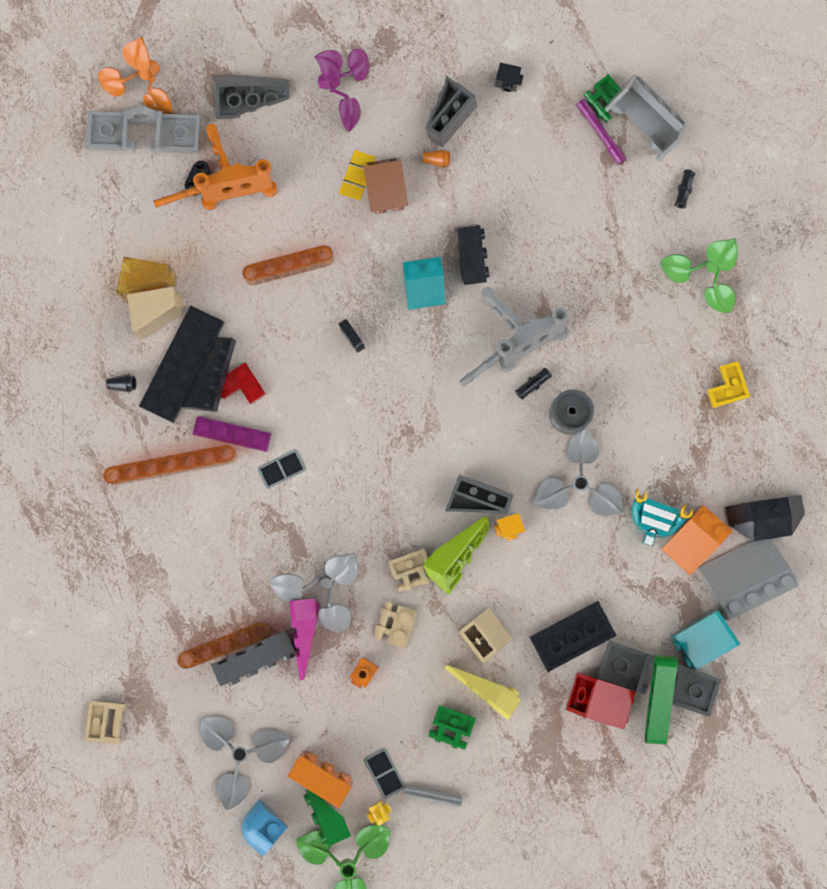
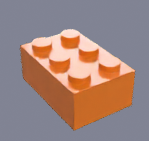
[287,751,353,808]

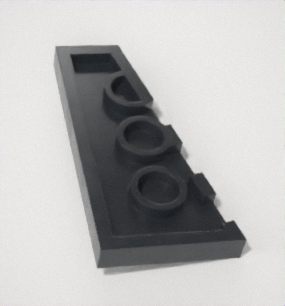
[182,337,236,412]

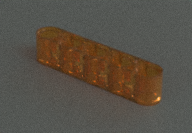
[242,245,334,285]
[177,622,271,669]

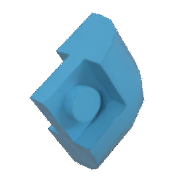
[241,799,288,857]

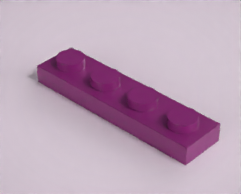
[193,416,272,452]

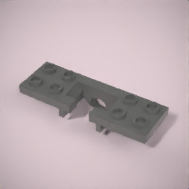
[596,640,721,717]

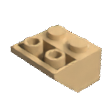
[458,607,512,663]

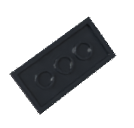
[529,601,617,672]

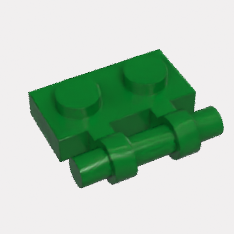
[583,74,621,123]
[428,705,476,750]

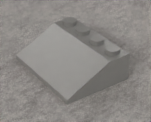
[698,539,799,620]

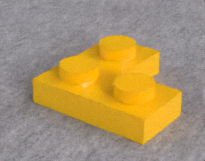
[707,361,750,409]

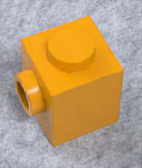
[494,513,525,541]

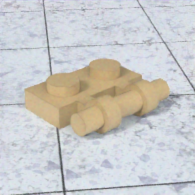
[388,548,433,593]
[374,601,417,648]

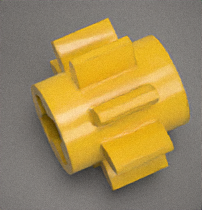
[367,800,392,826]

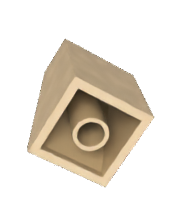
[127,287,185,340]

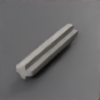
[404,785,463,807]

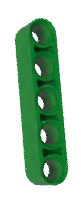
[645,655,677,745]

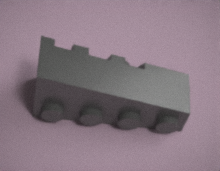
[211,630,297,686]

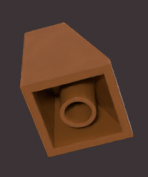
[363,157,408,214]

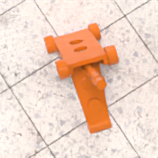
[153,124,278,210]

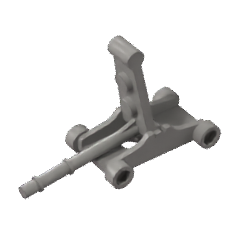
[459,287,568,387]

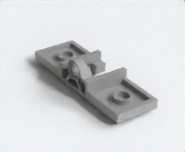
[86,106,201,153]

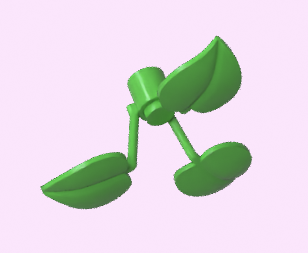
[661,238,738,313]
[296,825,391,889]

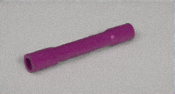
[576,99,627,165]

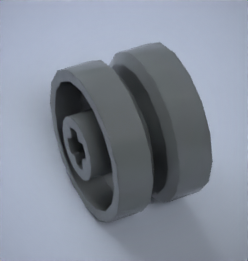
[549,390,594,435]

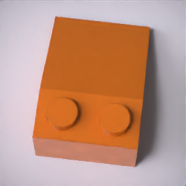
[661,505,733,575]

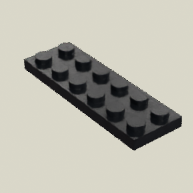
[139,305,225,423]

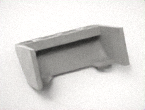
[605,74,687,162]

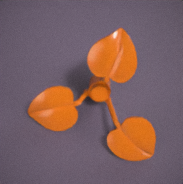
[98,37,174,114]

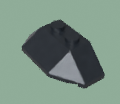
[725,495,805,541]

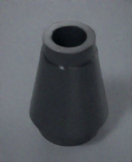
[106,374,137,393]

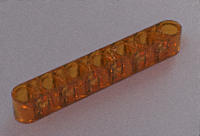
[103,445,238,485]

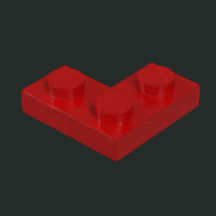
[222,362,267,405]

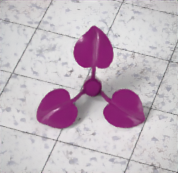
[314,49,370,132]

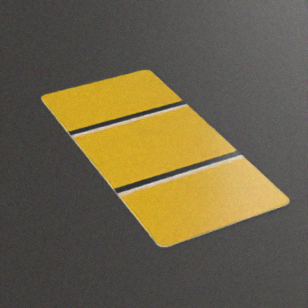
[339,150,376,201]

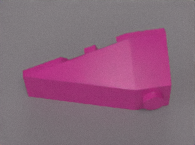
[289,598,321,680]

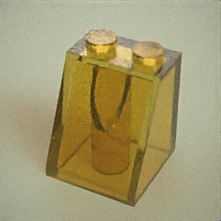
[116,257,178,303]

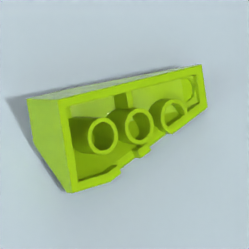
[424,516,490,595]

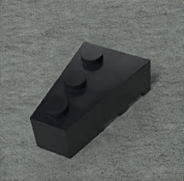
[455,224,490,285]

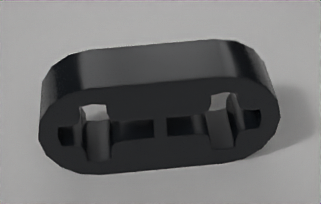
[184,160,211,196]
[338,319,365,353]

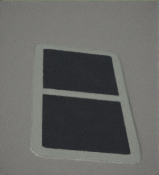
[258,450,306,489]
[364,748,405,799]

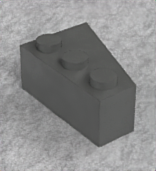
[426,76,477,148]
[445,474,514,514]

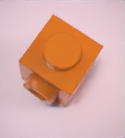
[349,657,379,689]

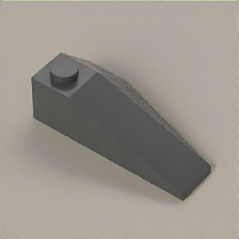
[212,74,290,119]

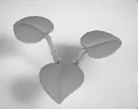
[534,430,623,516]
[270,553,358,633]
[200,717,290,810]

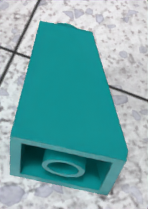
[402,256,446,310]
[671,610,741,670]

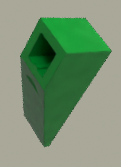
[303,789,351,847]

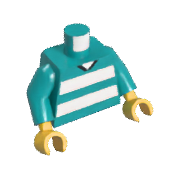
[631,488,693,546]

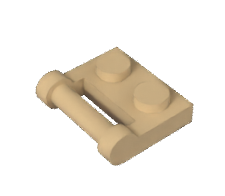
[84,700,126,744]

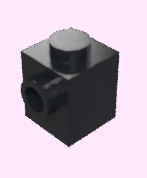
[495,62,524,92]

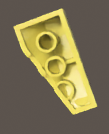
[444,664,521,720]

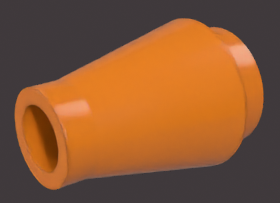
[422,149,451,168]

